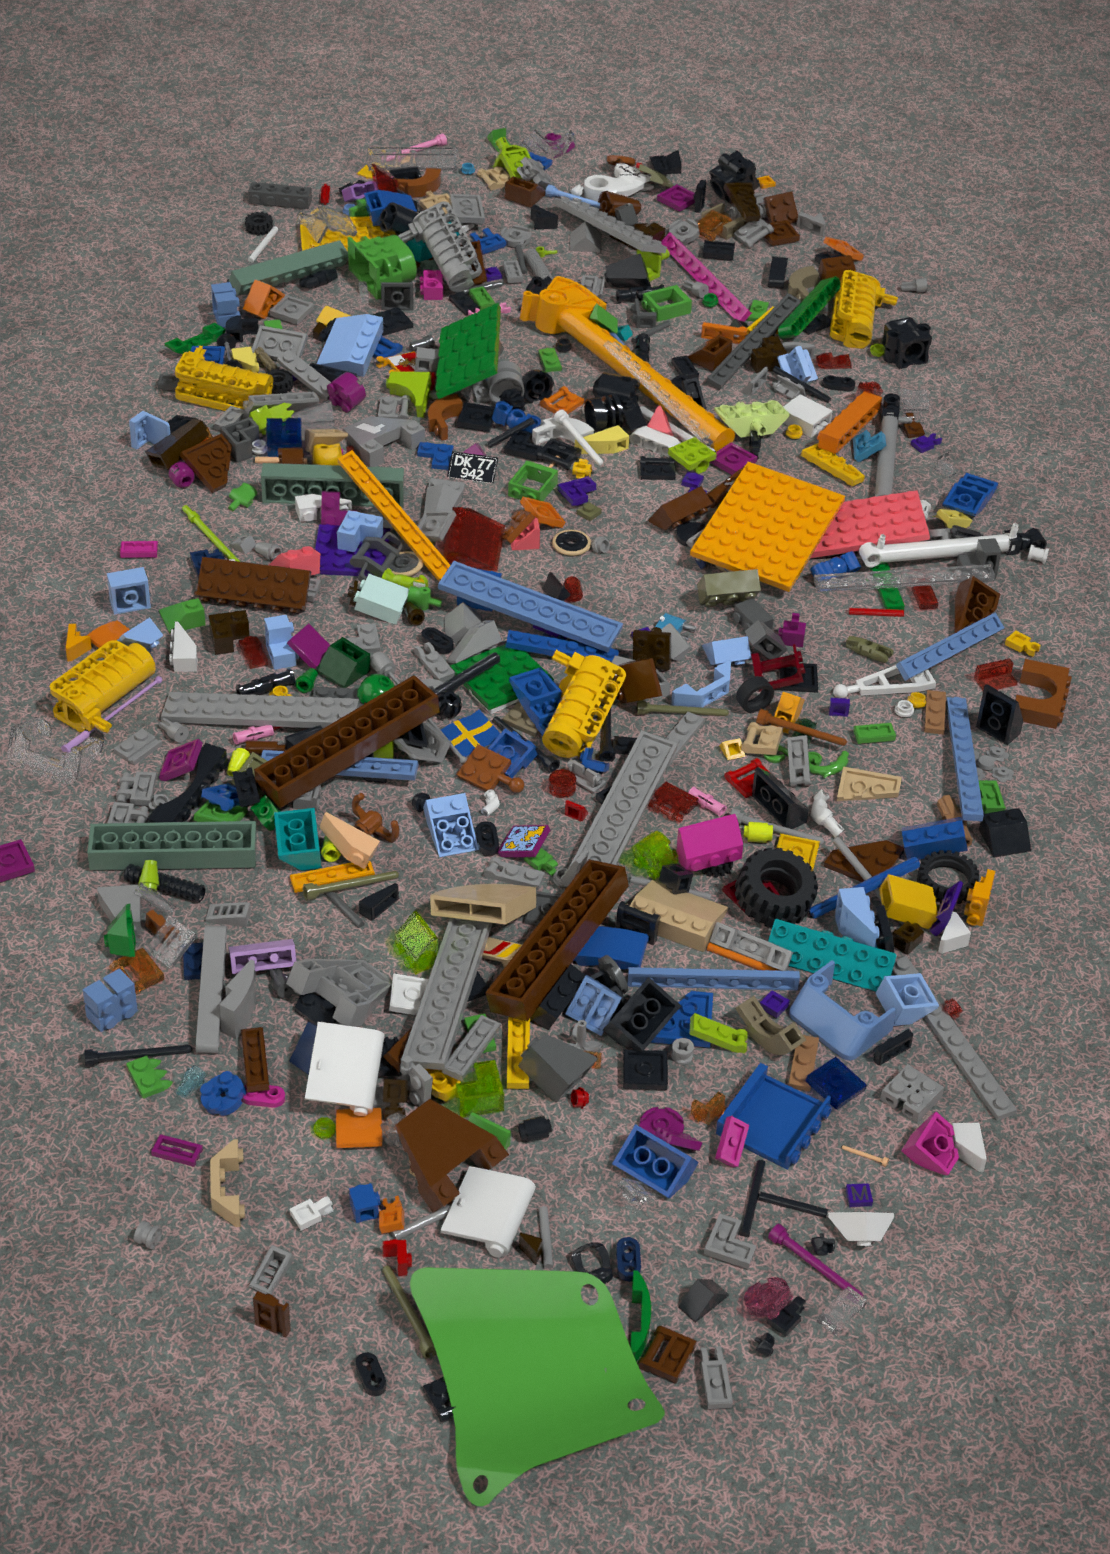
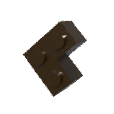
[750,336,788,373]
[208,610,250,655]

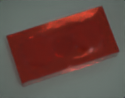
[911,580,938,610]

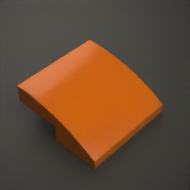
[87,620,130,648]
[336,1108,382,1148]

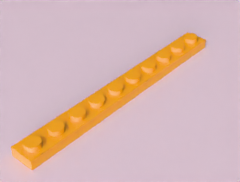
[338,450,451,582]

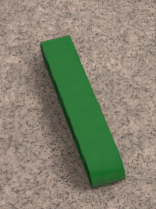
[778,276,841,340]

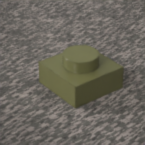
[577,502,602,521]

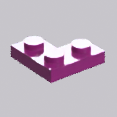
[321,491,358,526]

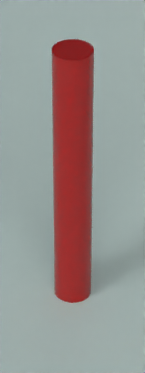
[849,608,904,617]

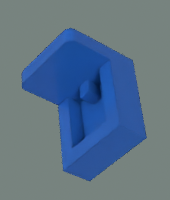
[580,747,610,774]

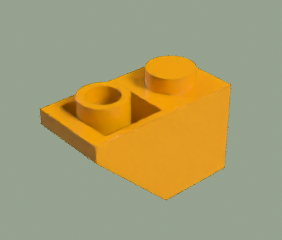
[771,692,805,734]

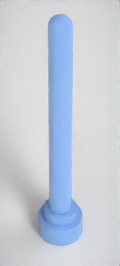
[545,184,600,208]

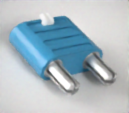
[655,613,697,641]

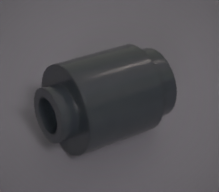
[518,1115,552,1142]

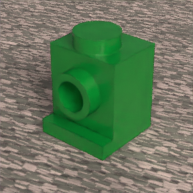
[251,795,281,831]

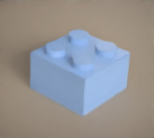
[107,567,151,615]

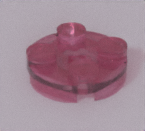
[744,1277,793,1319]

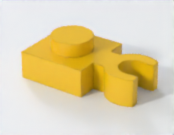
[1005,630,1041,657]

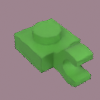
[524,848,558,876]

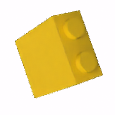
[879,874,938,929]

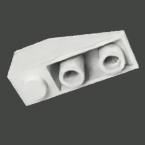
[295,494,352,522]
[170,622,198,672]

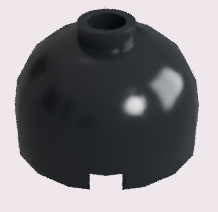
[521,369,554,403]

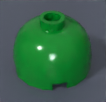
[357,674,395,705]

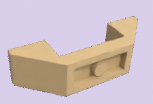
[210,1139,245,1227]

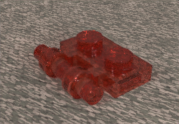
[648,781,699,823]

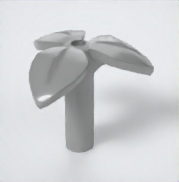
[568,1020,602,1053]

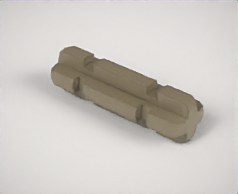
[254,347,279,371]

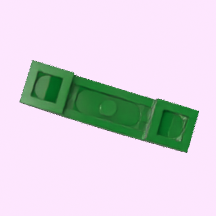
[164,323,226,354]
[630,1270,651,1362]

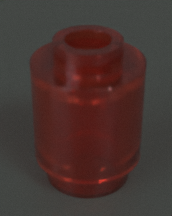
[563,576,583,602]

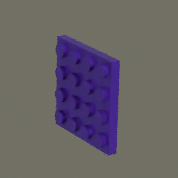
[315,524,390,577]

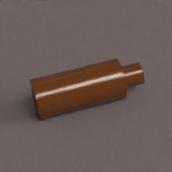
[245,740,285,755]

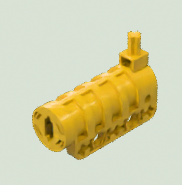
[542,650,626,758]

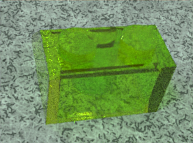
[393,911,438,975]

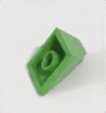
[159,598,206,634]

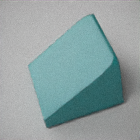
[616,325,633,342]

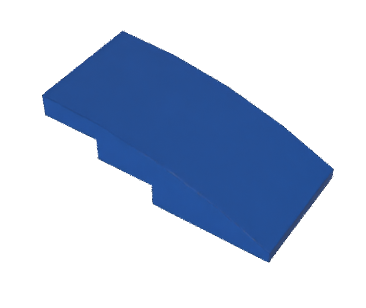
[942,473,998,516]
[509,667,562,736]
[573,926,649,969]

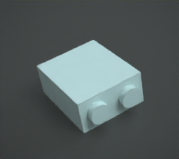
[354,574,409,624]

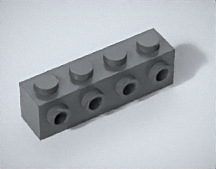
[248,182,312,209]

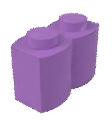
[342,181,378,202]

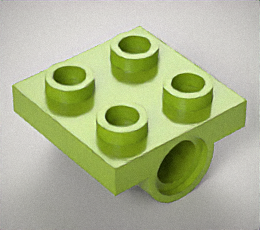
[668,437,717,474]

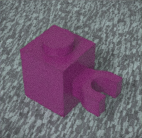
[778,613,806,648]

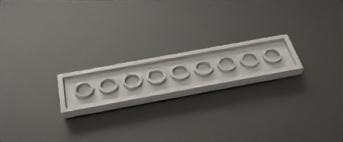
[553,196,667,253]
[161,692,360,728]
[569,730,678,867]
[401,918,493,1070]

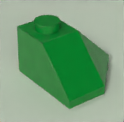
[104,903,136,957]

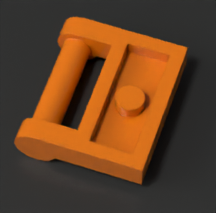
[540,386,584,414]

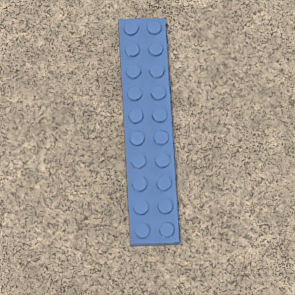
[438,561,623,652]

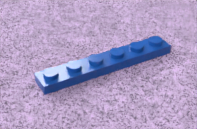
[505,630,619,662]

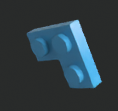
[853,430,886,462]

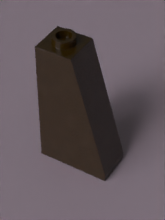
[145,419,209,470]

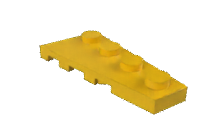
[801,443,865,486]

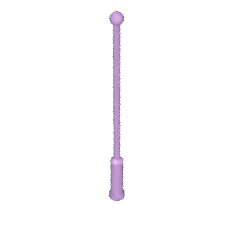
[61,676,162,754]

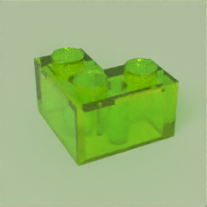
[456,1060,505,1117]

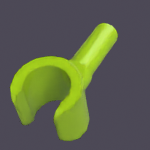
[536,246,558,257]

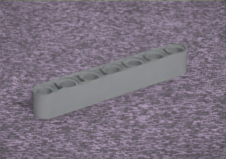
[196,925,227,1053]

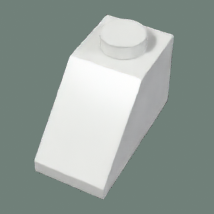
[952,1123,987,1172]

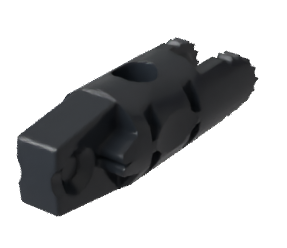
[299,268,338,289]

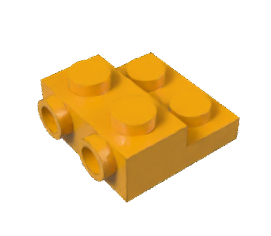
[964,869,996,926]

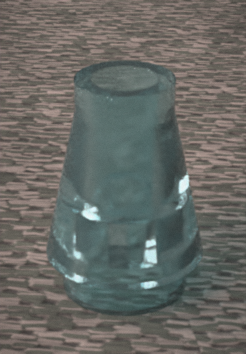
[175,1065,206,1099]

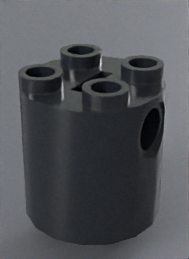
[380,202,419,242]
[592,372,640,403]

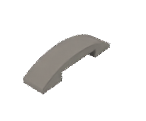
[710,922,793,971]

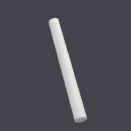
[248,226,278,262]

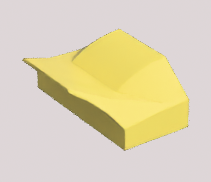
[933,509,973,528]

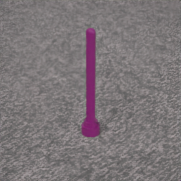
[768,1223,863,1301]

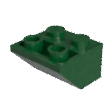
[317,637,371,688]

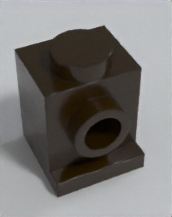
[892,921,924,955]

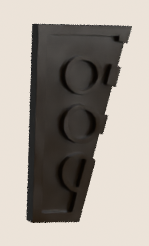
[724,182,761,222]

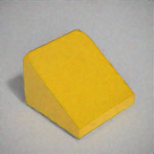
[719,738,746,761]

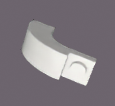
[532,418,594,445]

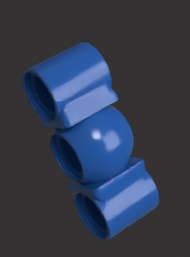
[492,401,541,433]
[810,551,861,586]

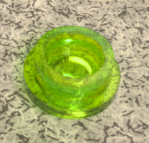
[313,1117,336,1139]

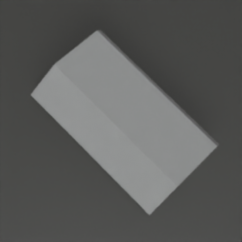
[243,392,319,414]

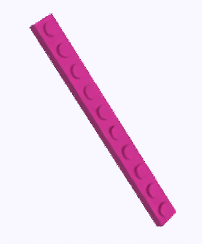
[661,232,752,322]

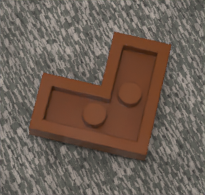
[502,510,535,543]

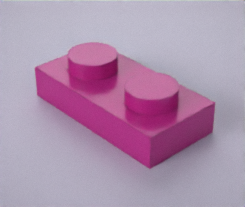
[715,1116,749,1168]

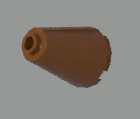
[598,191,641,218]

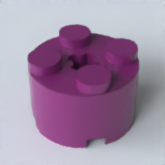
[327,372,366,413]

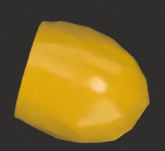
[312,443,342,466]

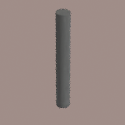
[516,244,527,274]
[456,281,502,295]
[631,320,670,344]
[324,891,365,928]

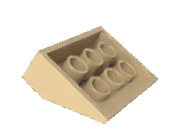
[627,880,728,952]

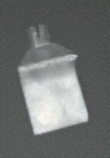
[296,206,357,244]

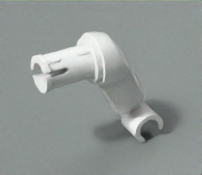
[810,789,844,838]

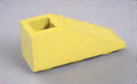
[575,425,629,454]

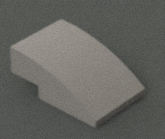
[219,959,257,1039]

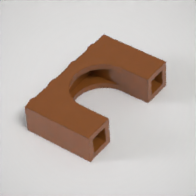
[1015,659,1072,729]

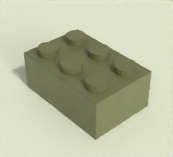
[697,569,761,607]

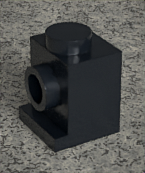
[659,863,693,894]

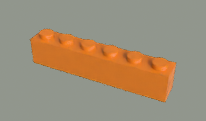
[817,391,882,454]

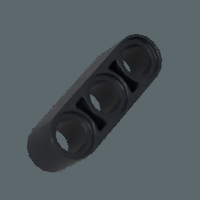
[768,256,788,289]

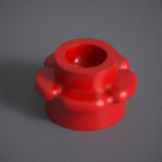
[571,1087,589,1109]

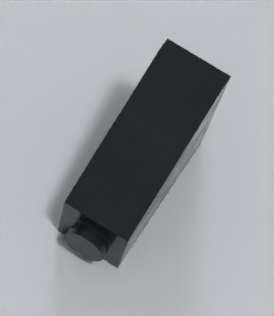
[604,253,651,287]

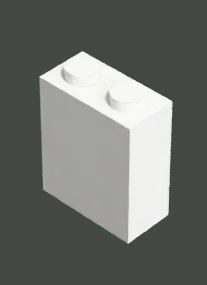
[783,395,833,437]

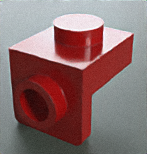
[382,1239,412,1276]

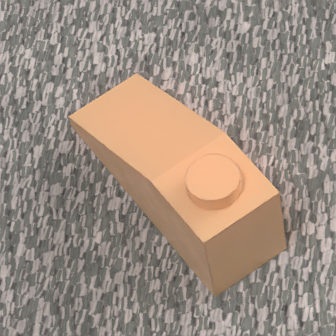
[319,812,380,869]

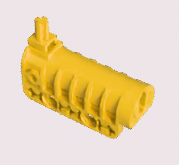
[830,270,898,349]
[175,346,273,411]
[50,640,156,733]

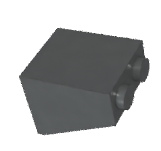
[518,1034,597,1102]

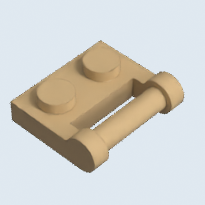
[477,167,511,190]
[741,722,783,755]

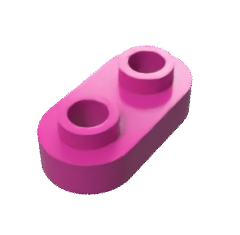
[242,1085,285,1108]

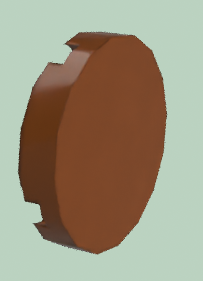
[606,155,636,167]

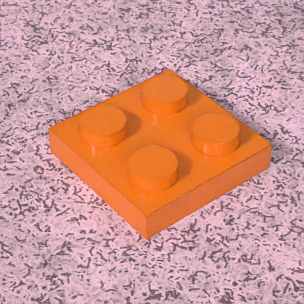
[520,497,566,528]

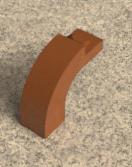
[393,168,441,198]
[428,393,463,441]

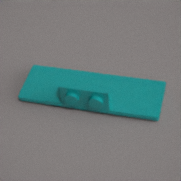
[768,919,897,992]

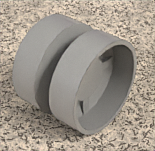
[487,361,524,404]

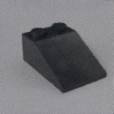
[976,684,1023,745]

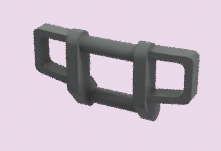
[350,532,405,582]

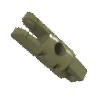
[846,636,894,663]

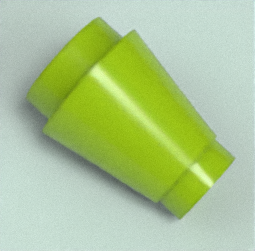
[138,860,159,892]

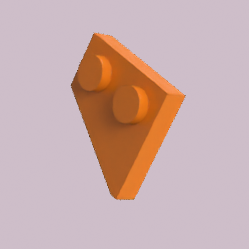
[823,237,864,261]

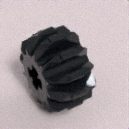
[499,389,527,412]

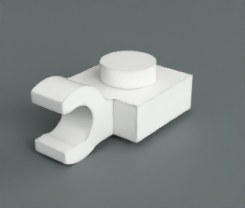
[290,1196,333,1231]

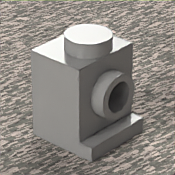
[291,785,321,812]

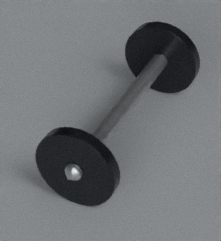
[216,334,243,369]

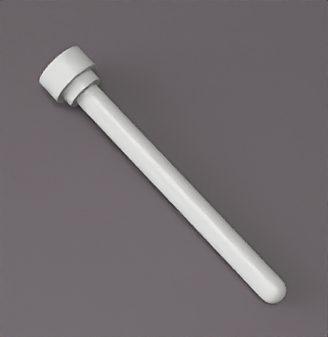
[554,410,603,466]

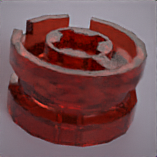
[548,769,577,799]

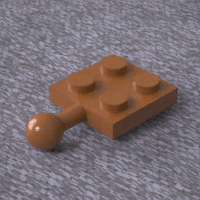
[456,744,525,793]

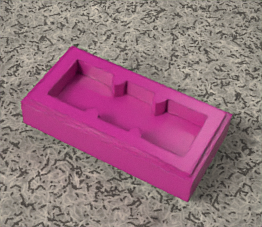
[120,541,158,558]

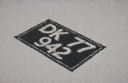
[447,451,499,483]

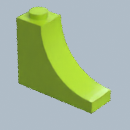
[386,372,432,418]

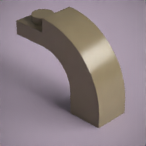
[788,266,819,302]
[735,995,806,1055]

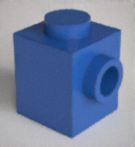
[349,1183,381,1223]

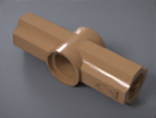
[937,795,973,847]

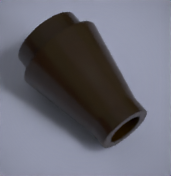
[403,602,425,626]

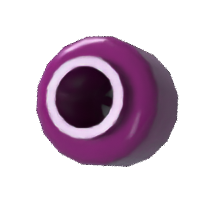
[169,462,195,488]

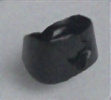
[811,1233,835,1256]
[754,1333,775,1357]

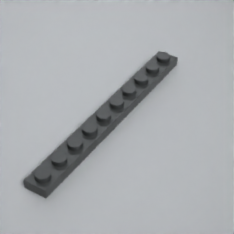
[706,293,801,390]

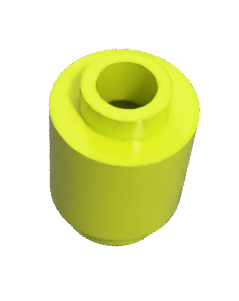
[743,822,773,843]

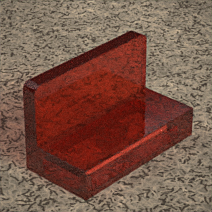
[974,658,1017,691]

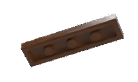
[241,1027,270,1092]

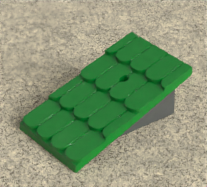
[435,303,504,399]

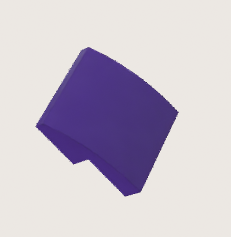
[930,881,963,936]

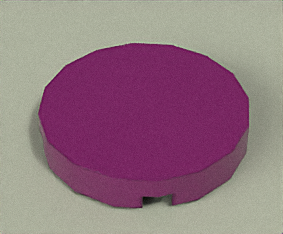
[639,1107,684,1145]

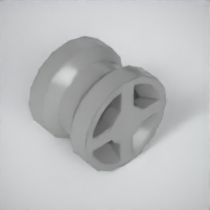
[671,1038,694,1065]
[134,1220,162,1250]

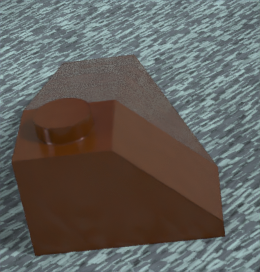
[954,576,1000,633]

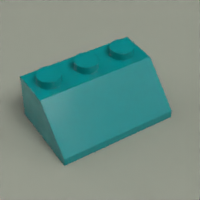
[274,808,322,871]

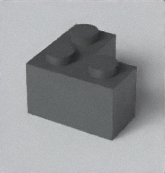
[220,417,260,462]
[956,538,1002,581]

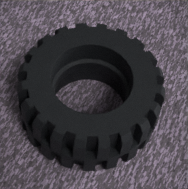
[735,848,818,927]

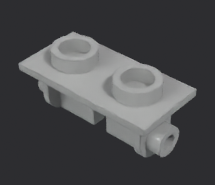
[772,375,806,400]
[563,760,606,793]

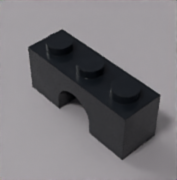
[531,964,586,1030]

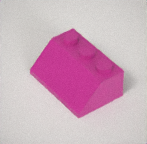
[676,814,743,872]

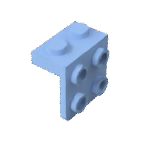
[129,411,170,450]

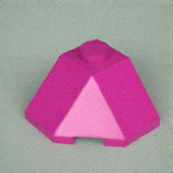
[901,1112,959,1176]

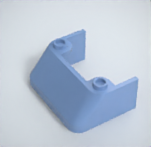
[789,961,896,1060]

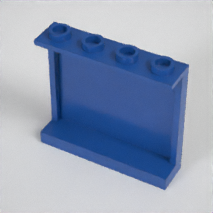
[716,1063,832,1170]

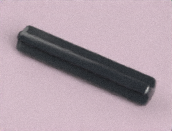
[950,525,983,538]

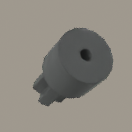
[269,968,294,998]

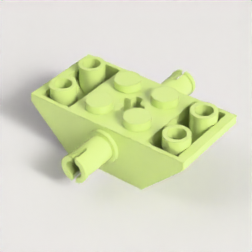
[714,400,789,437]

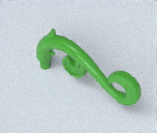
[763,745,849,778]

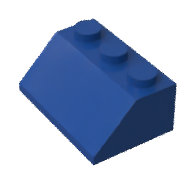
[902,817,968,860]
[612,1124,699,1198]

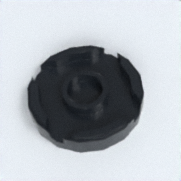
[676,522,706,547]

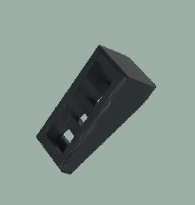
[359,883,399,921]

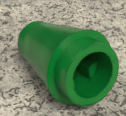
[296,668,318,693]

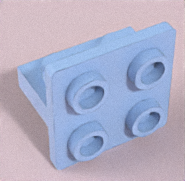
[777,346,818,383]

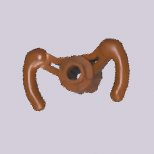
[352,793,400,843]

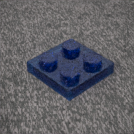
[805,1056,867,1110]

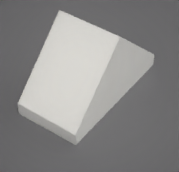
[938,912,971,953]

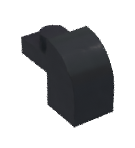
[226,315,259,343]

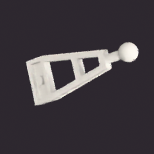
[833,665,936,698]

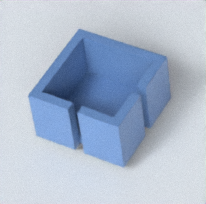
[211,282,240,328]
[82,968,138,1032]

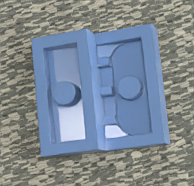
[565,975,622,1036]

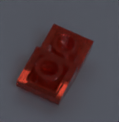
[816,352,852,369]
[858,381,883,396]
[239,636,268,669]

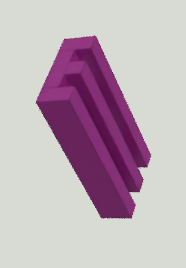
[655,1127,703,1151]
[151,1134,203,1167]

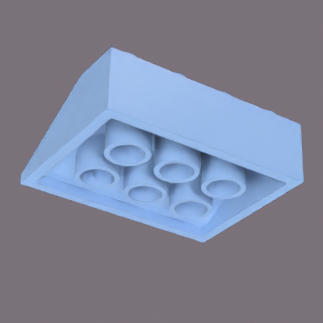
[317,314,383,377]

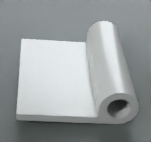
[305,1022,385,1116]
[441,1166,536,1258]

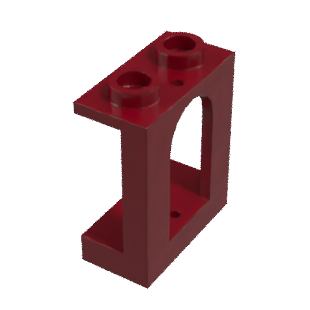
[751,644,806,692]

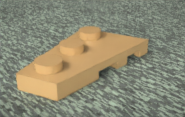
[837,767,902,801]

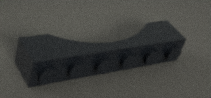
[147,743,229,823]

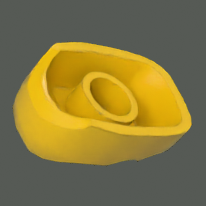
[425,1069,461,1101]

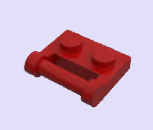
[724,758,770,798]

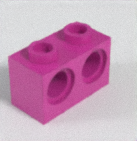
[420,270,443,300]

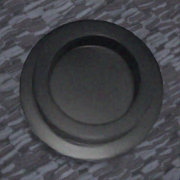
[555,338,572,352]
[412,793,430,812]

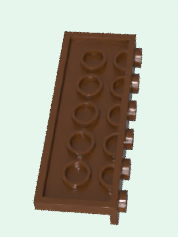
[194,557,311,614]

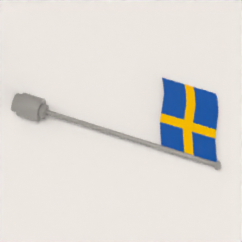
[370,652,500,763]

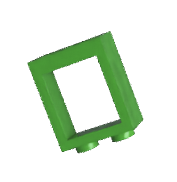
[641,285,692,322]
[508,461,558,501]

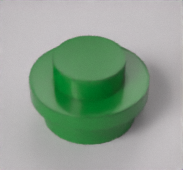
[702,293,718,307]

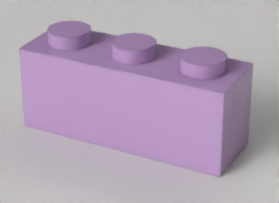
[229,939,296,974]

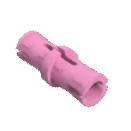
[232,725,274,744]
[687,787,727,817]

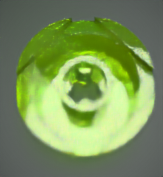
[632,831,678,880]

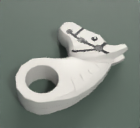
[584,163,654,202]

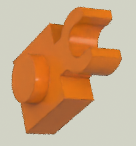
[379,1195,404,1234]

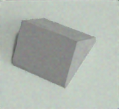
[570,221,601,252]
[444,602,482,642]

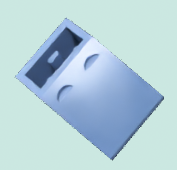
[423,793,479,857]
[835,887,879,948]

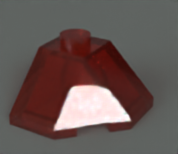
[371,164,399,193]

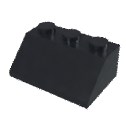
[752,767,809,829]
[603,977,681,1052]

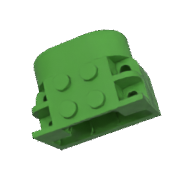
[348,235,417,300]

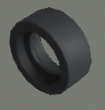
[736,676,774,713]

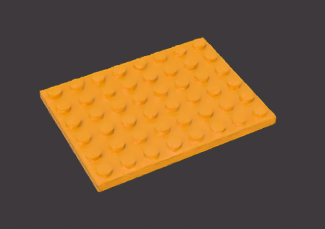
[690,461,845,592]

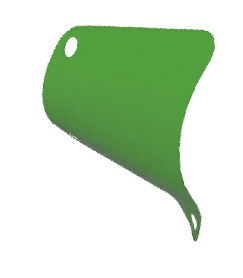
[410,1267,665,1507]

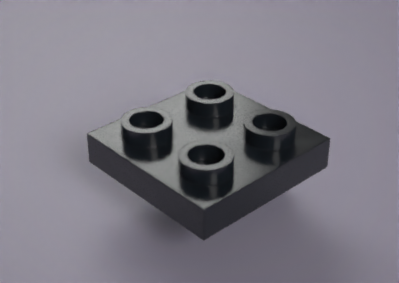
[519,276,552,312]

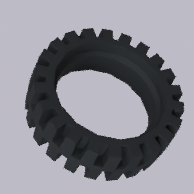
[917,850,979,904]

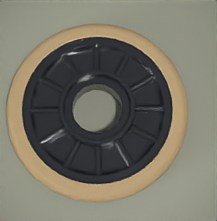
[552,530,591,556]

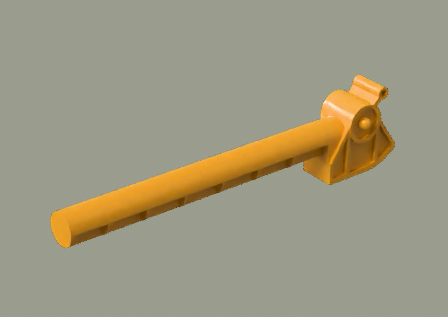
[520,276,735,452]

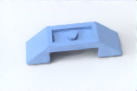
[671,660,731,707]

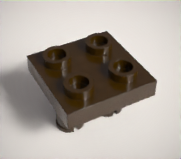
[633,627,671,670]

